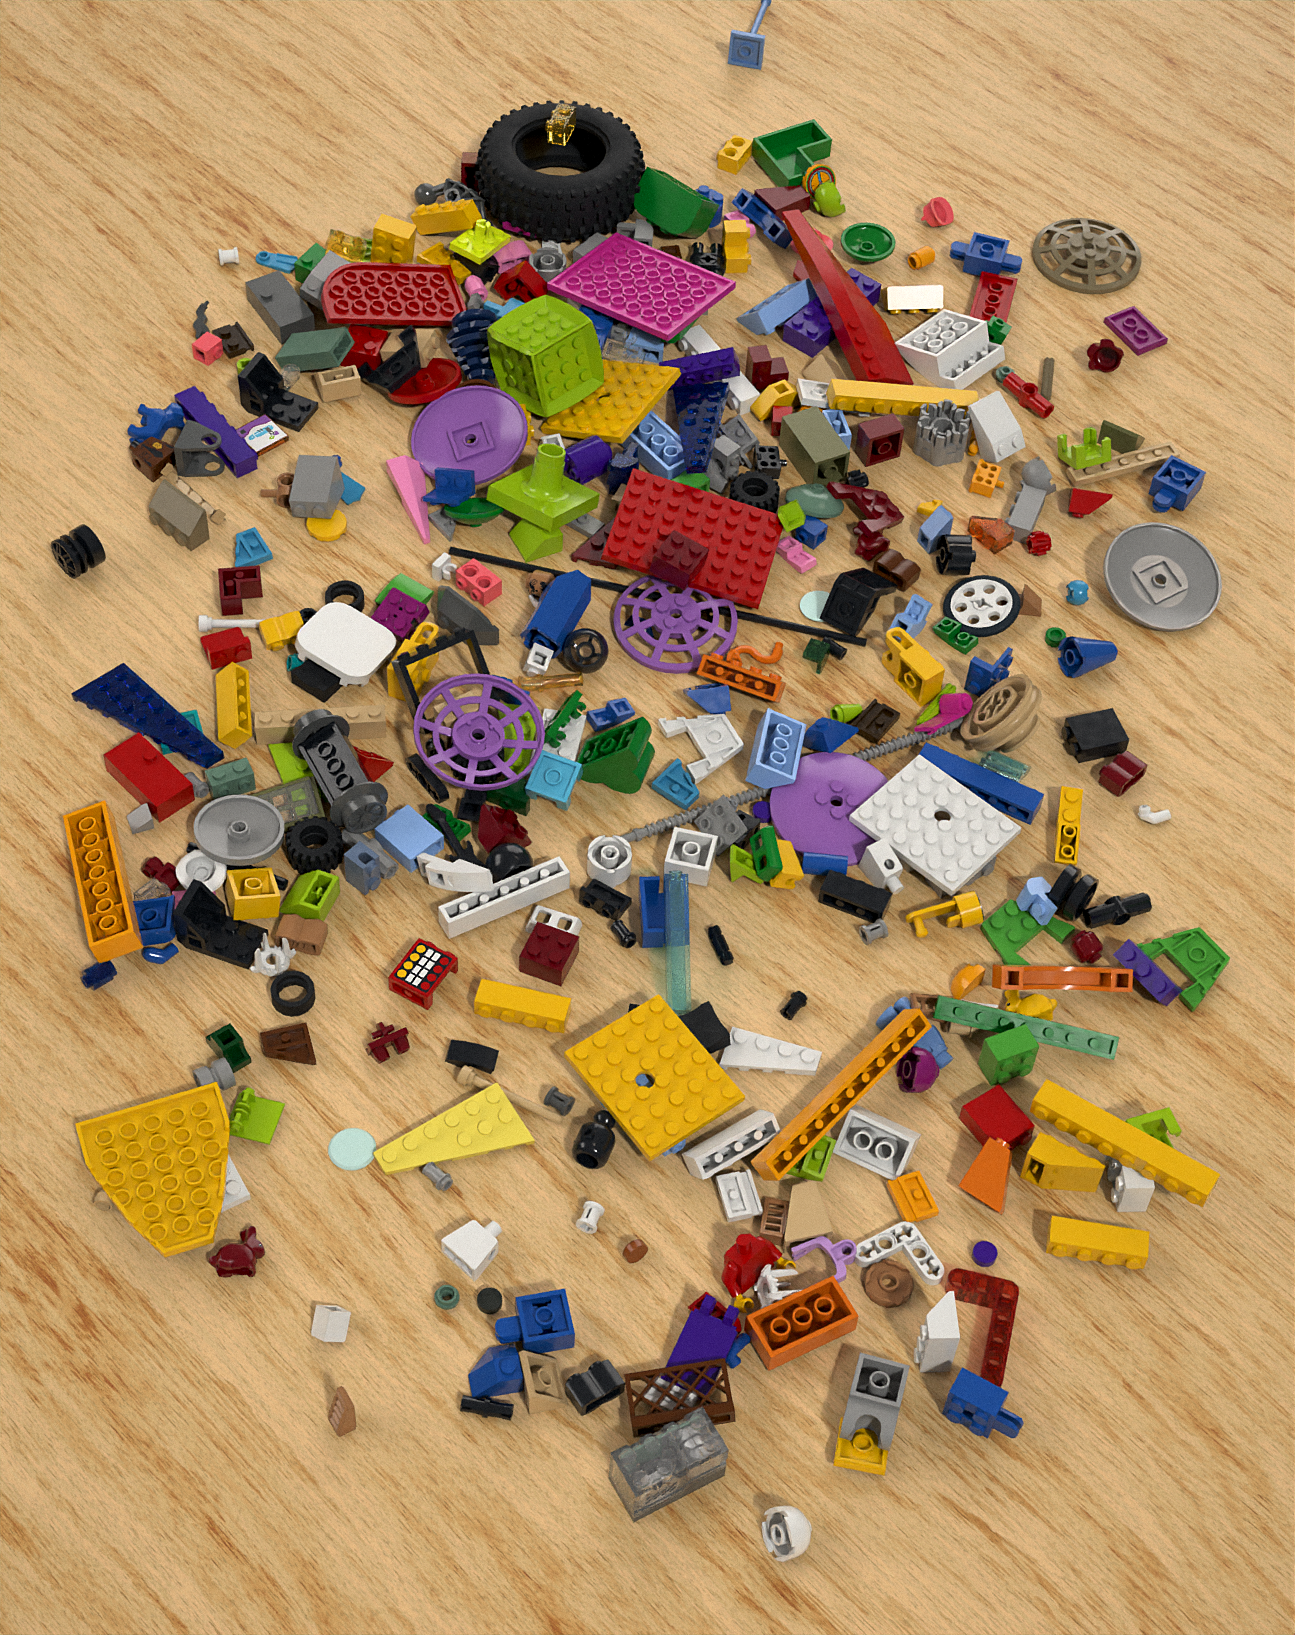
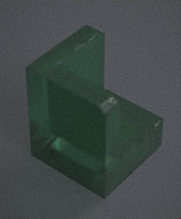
[802,638,830,674]

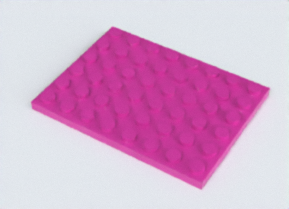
[547,232,736,341]

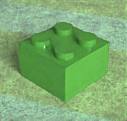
[978,1024,1039,1086]

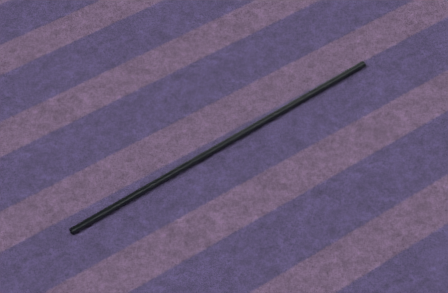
[449,547,867,647]

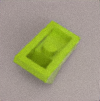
[730,844,765,884]

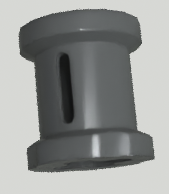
[544,1086,575,1116]

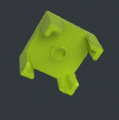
[1057,427,1111,470]
[1125,1107,1182,1148]

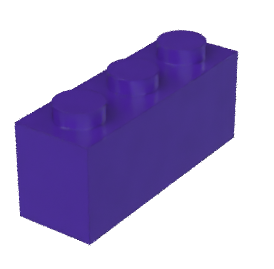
[1113,939,1183,1006]

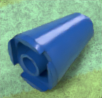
[1058,636,1118,678]

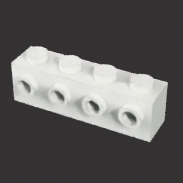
[682,1109,781,1180]

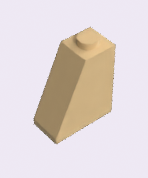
[783,1181,833,1253]

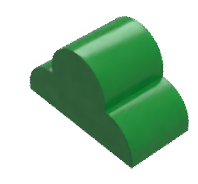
[576,717,655,794]

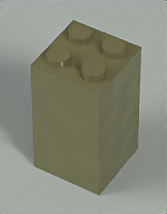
[779,406,850,487]

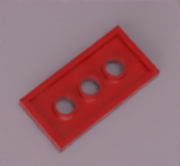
[969,271,1018,323]

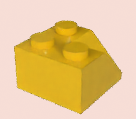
[225,867,281,921]

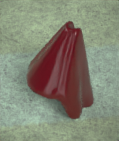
[1087,339,1124,372]

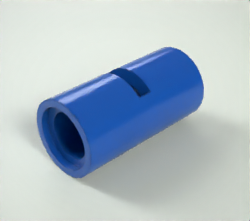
[802,852,848,876]

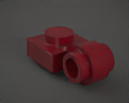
[142,856,181,893]

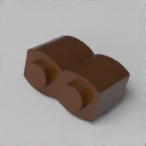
[872,548,921,592]

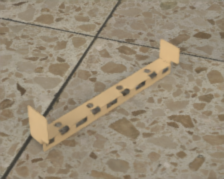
[160,463,226,525]

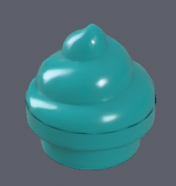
[286,653,306,672]

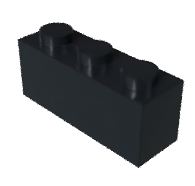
[818,870,892,923]

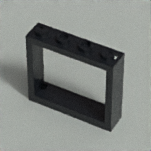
[391,627,500,734]

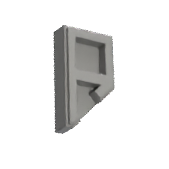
[428,507,456,542]

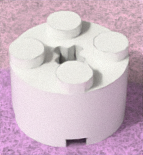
[587,835,632,888]

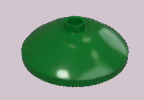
[841,222,896,262]
[444,497,505,527]

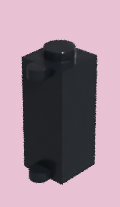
[453,252,500,285]

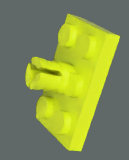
[449,219,511,265]

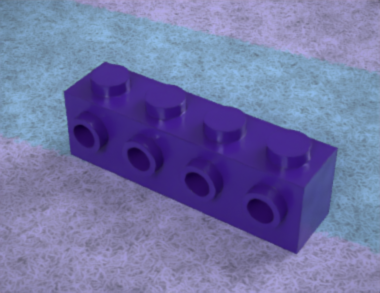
[659,347,740,390]

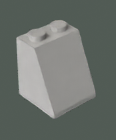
[289,455,345,519]

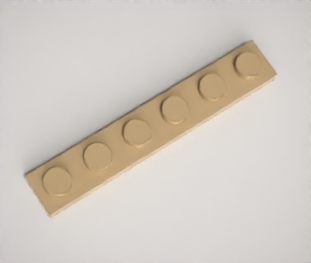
[1066,441,1180,487]

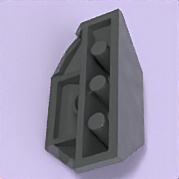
[437,585,499,645]

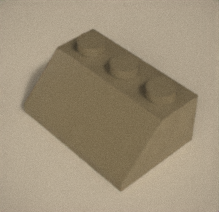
[149,479,210,551]

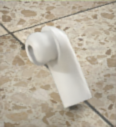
[1138,805,1171,824]

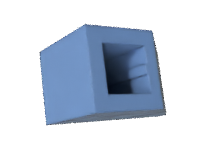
[917,505,953,554]

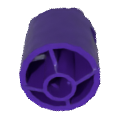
[563,435,613,485]

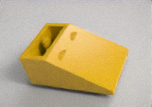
[1020,1132,1105,1192]

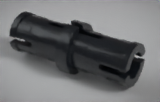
[460,1395,514,1421]

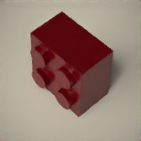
[855,413,904,467]
[649,530,709,591]
[519,921,580,986]

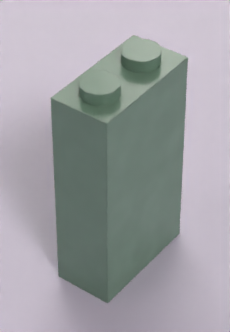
[275,327,355,373]

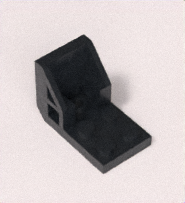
[238,352,319,432]
[819,567,898,636]
[173,879,269,970]

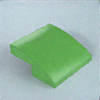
[375,573,434,605]

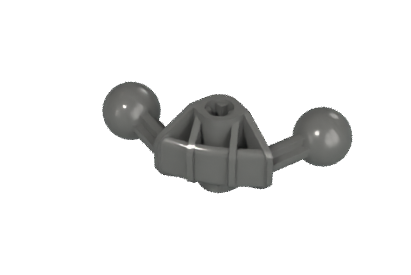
[414,178,494,227]

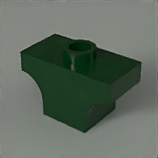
[487,777,530,816]
[205,1023,252,1073]

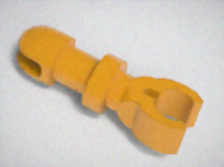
[968,428,979,456]

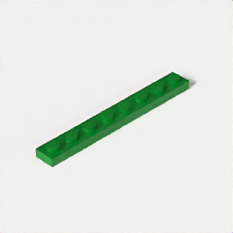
[933,995,1119,1060]

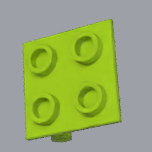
[229,1088,285,1145]

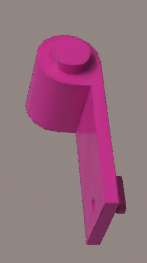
[914,693,973,735]

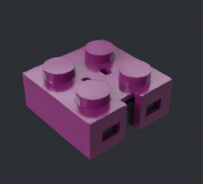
[371,587,430,643]

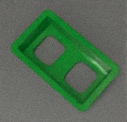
[749,826,783,882]

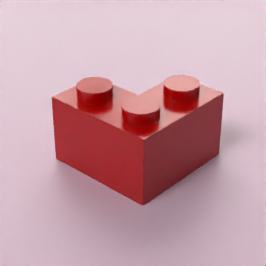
[493,260,548,303]

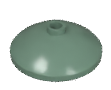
[785,483,844,518]

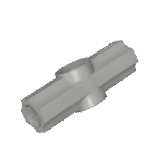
[342,828,399,879]

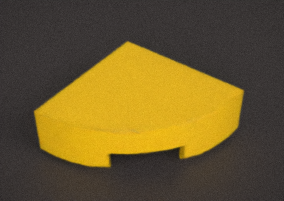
[917,499,943,517]

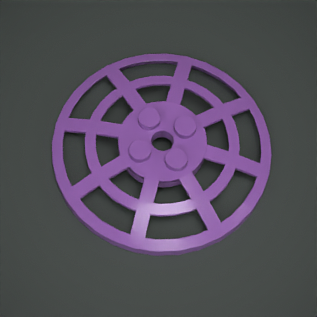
[614,575,738,674]
[413,673,545,791]

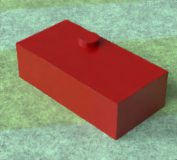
[104,732,195,823]

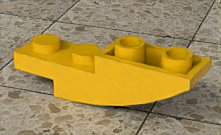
[1054,786,1083,866]

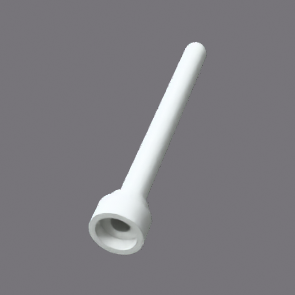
[199,615,266,632]

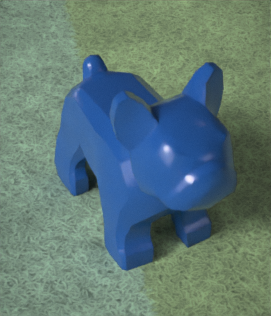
[127,402,185,443]

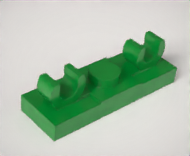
[544,690,586,748]

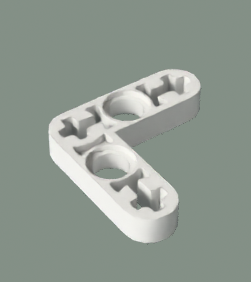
[854,1221,944,1285]

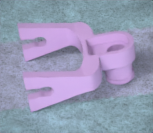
[791,1236,857,1285]

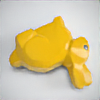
[1004,990,1057,1021]

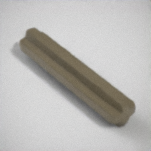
[1041,357,1055,401]

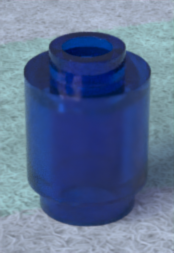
[80,960,117,991]

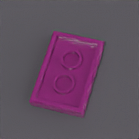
[1103,306,1168,356]

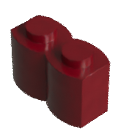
[1098,751,1148,797]

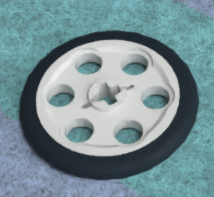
[943,575,1021,637]

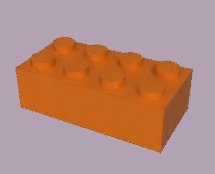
[744,1275,859,1371]

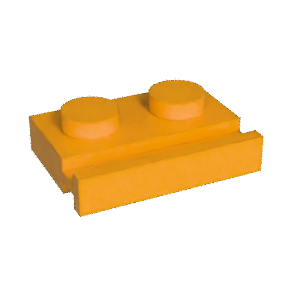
[886,1171,939,1222]

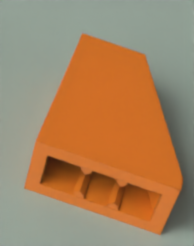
[958,1137,1013,1215]

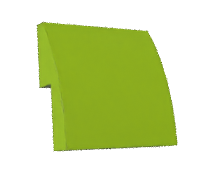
[786,1135,837,1182]

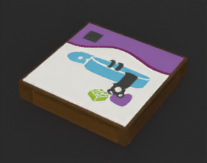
[236,414,289,457]

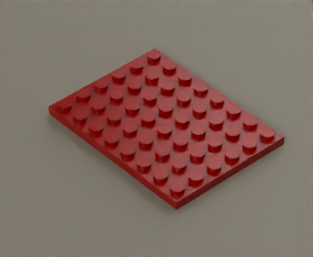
[601,468,783,609]

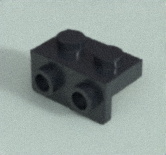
[579,879,632,921]

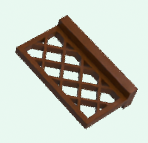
[624,1358,736,1438]

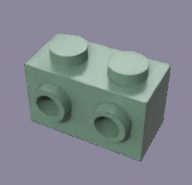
[205,757,256,800]

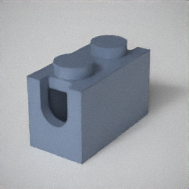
[344,841,381,895]

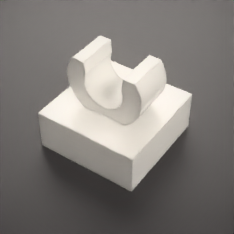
[432,552,457,582]

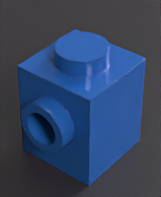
[795,515,828,550]

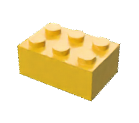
[370,214,417,264]

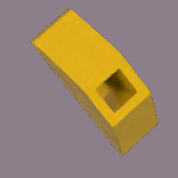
[750,380,801,421]

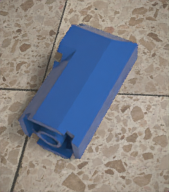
[520,570,591,659]

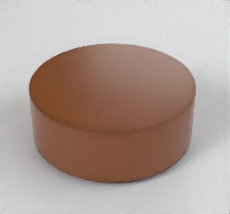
[623,1239,648,1263]

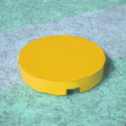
[306,509,347,542]

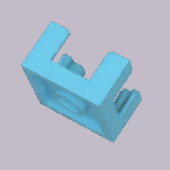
[525,750,583,811]

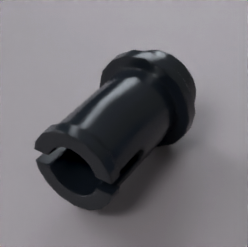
[820,636,847,660]
[610,920,637,948]
[780,991,808,1020]

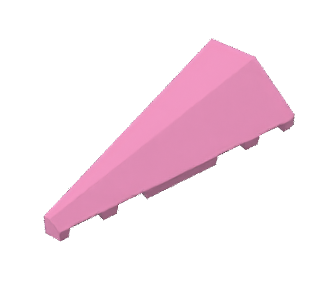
[386,455,430,544]

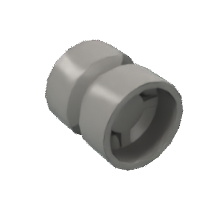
[192,1057,236,1091]

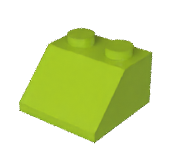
[509,518,563,563]

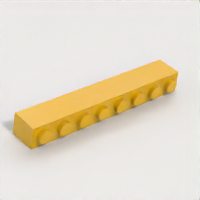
[826,379,979,421]
[1029,1079,1221,1208]

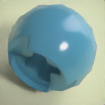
[1066,580,1089,605]

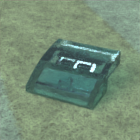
[979,750,1032,782]

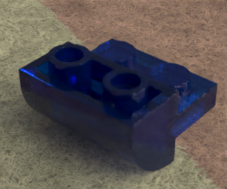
[607,441,639,495]

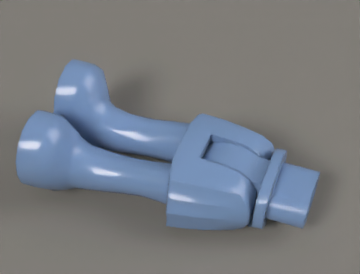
[876,997,953,1070]

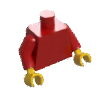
[721,1233,796,1313]

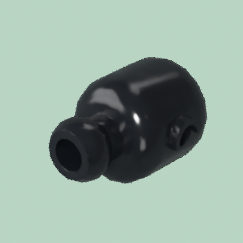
[572,1110,616,1169]

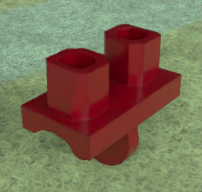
[365,1022,410,1064]

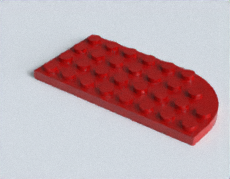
[321,262,467,326]

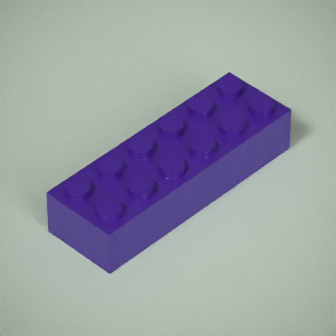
[783,268,882,358]

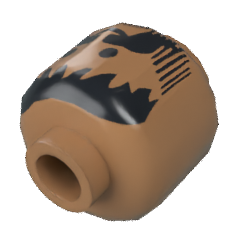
[525,570,555,598]

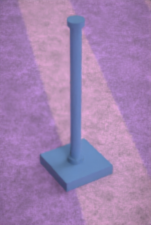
[728,0,772,70]

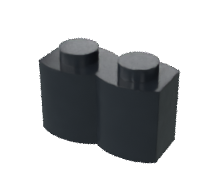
[565,1359,625,1416]

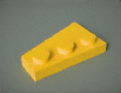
[417,241,472,285]

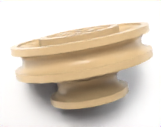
[960,674,1042,753]

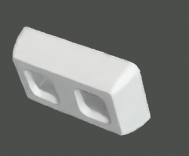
[525,905,582,936]

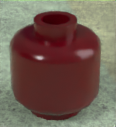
[1070,930,1104,965]

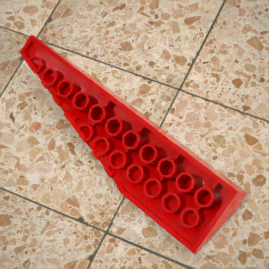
[781,210,914,386]

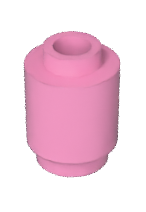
[465,275,488,301]

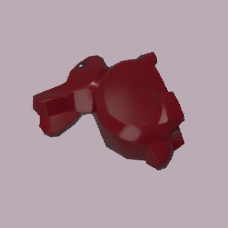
[853,521,890,561]
[209,1226,266,1278]

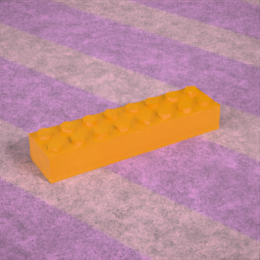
[63,800,143,964]

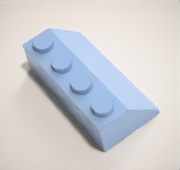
[736,278,818,335]
[621,411,699,480]
[745,708,807,789]

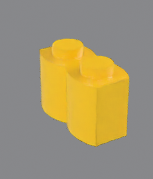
[259,611,304,651]

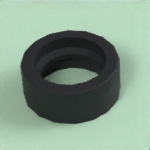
[325,580,365,613]
[270,971,316,1017]

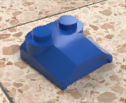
[133,895,176,946]

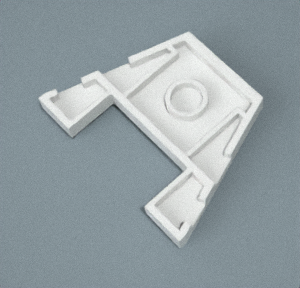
[658,714,744,784]

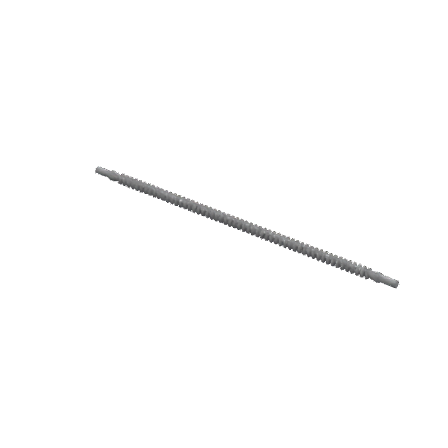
[620,716,965,842]

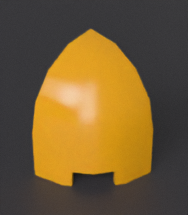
[951,964,986,1000]

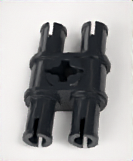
[690,242,725,276]

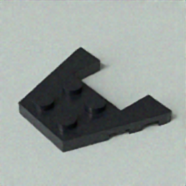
[357,325,421,394]

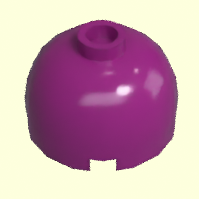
[896,1046,939,1093]

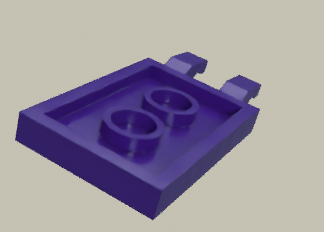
[660,1294,739,1401]

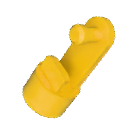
[905,891,984,938]

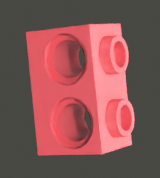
[456,558,502,606]

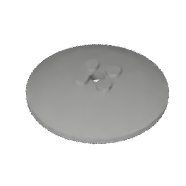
[1103,522,1222,632]

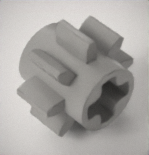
[610,321,631,346]

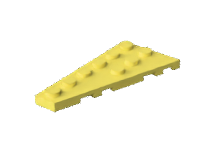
[373,1083,535,1175]

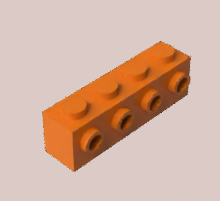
[697,652,786,703]

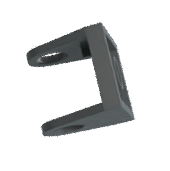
[174,420,225,477]

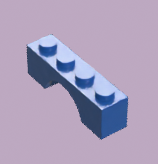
[732,188,793,249]

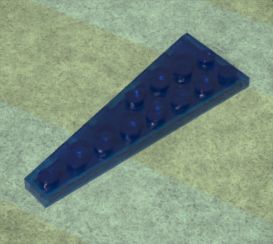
[673,382,730,474]
[71,663,225,769]

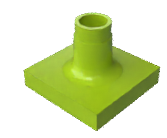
[486,443,600,532]

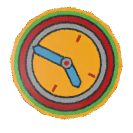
[802,164,836,200]

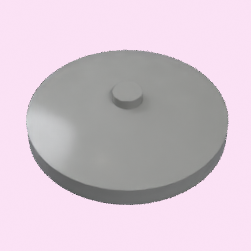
[194,794,284,866]

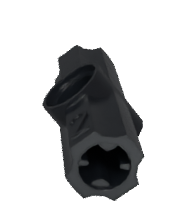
[1083,892,1152,929]

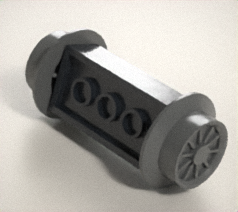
[292,709,388,834]

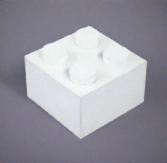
[663,827,718,886]

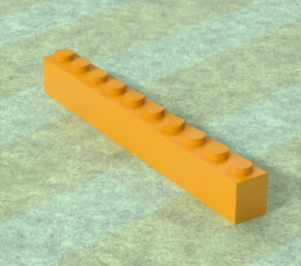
[750,1008,932,1181]

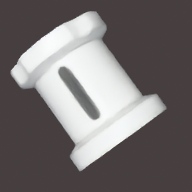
[218,247,239,266]
[576,1201,605,1234]

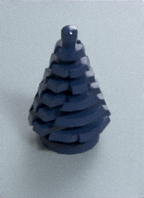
[446,308,497,385]

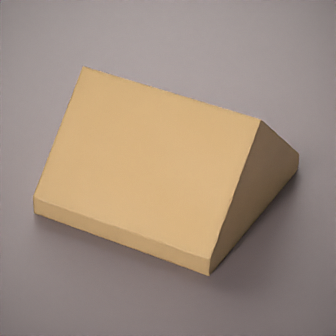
[802,354,847,383]
[519,1350,568,1415]

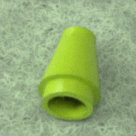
[830,704,863,723]

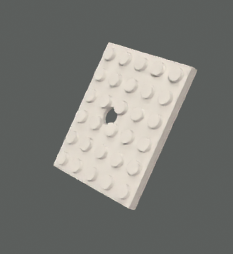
[849,754,1021,896]

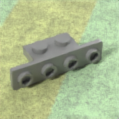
[708,408,760,469]

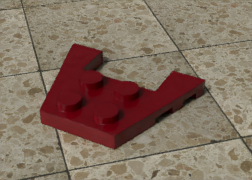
[826,482,904,538]

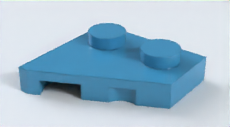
[235,527,273,567]
[652,758,700,810]

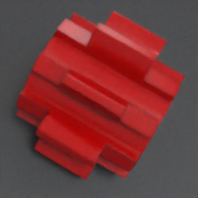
[1026,531,1052,556]

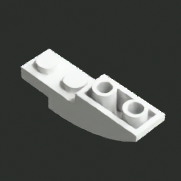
[416,852,494,892]

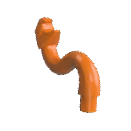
[726,642,783,664]

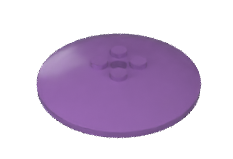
[411,385,528,485]
[769,752,888,866]

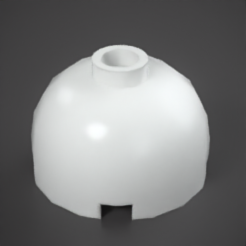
[761,1506,812,1562]

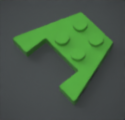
[980,899,1075,965]
[1137,927,1230,1012]

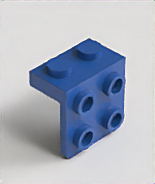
[964,647,1013,697]

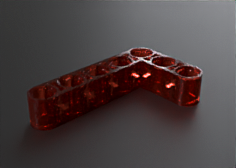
[945,1268,1019,1388]

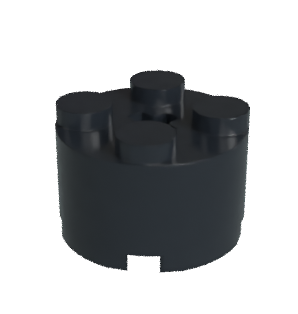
[936,534,976,575]

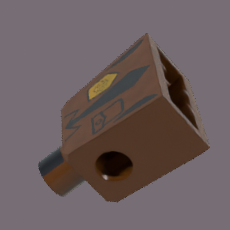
[129,437,176,483]

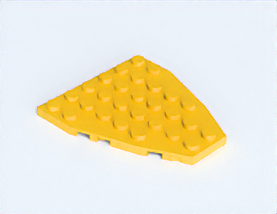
[75,1082,230,1258]

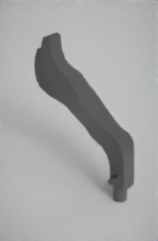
[193,300,210,339]

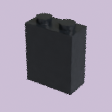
[1062,708,1129,763]

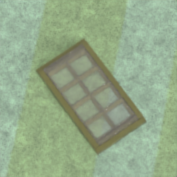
[250,776,326,834]

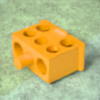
[968,459,1005,498]

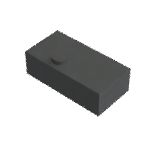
[245,270,315,344]

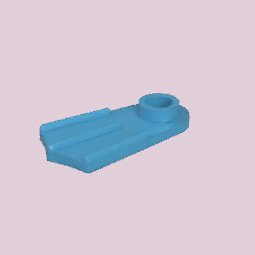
[255,251,298,274]
[341,472,366,505]

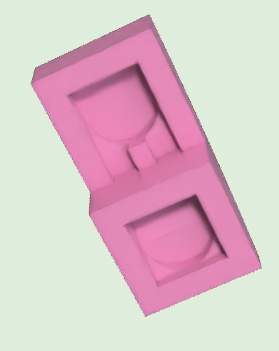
[776,536,817,574]

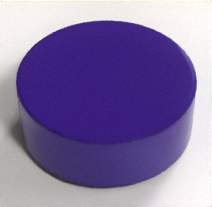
[752,801,771,823]
[972,1241,998,1267]

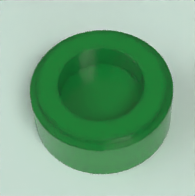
[1045,627,1066,648]

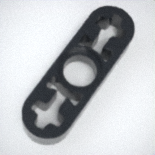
[406,753,449,804]

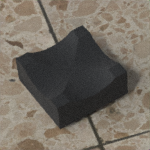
[291,658,343,703]
[678,1001,731,1054]

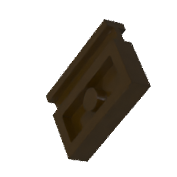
[212,322,254,359]
[851,699,900,744]

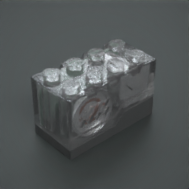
[608,1406,729,1523]

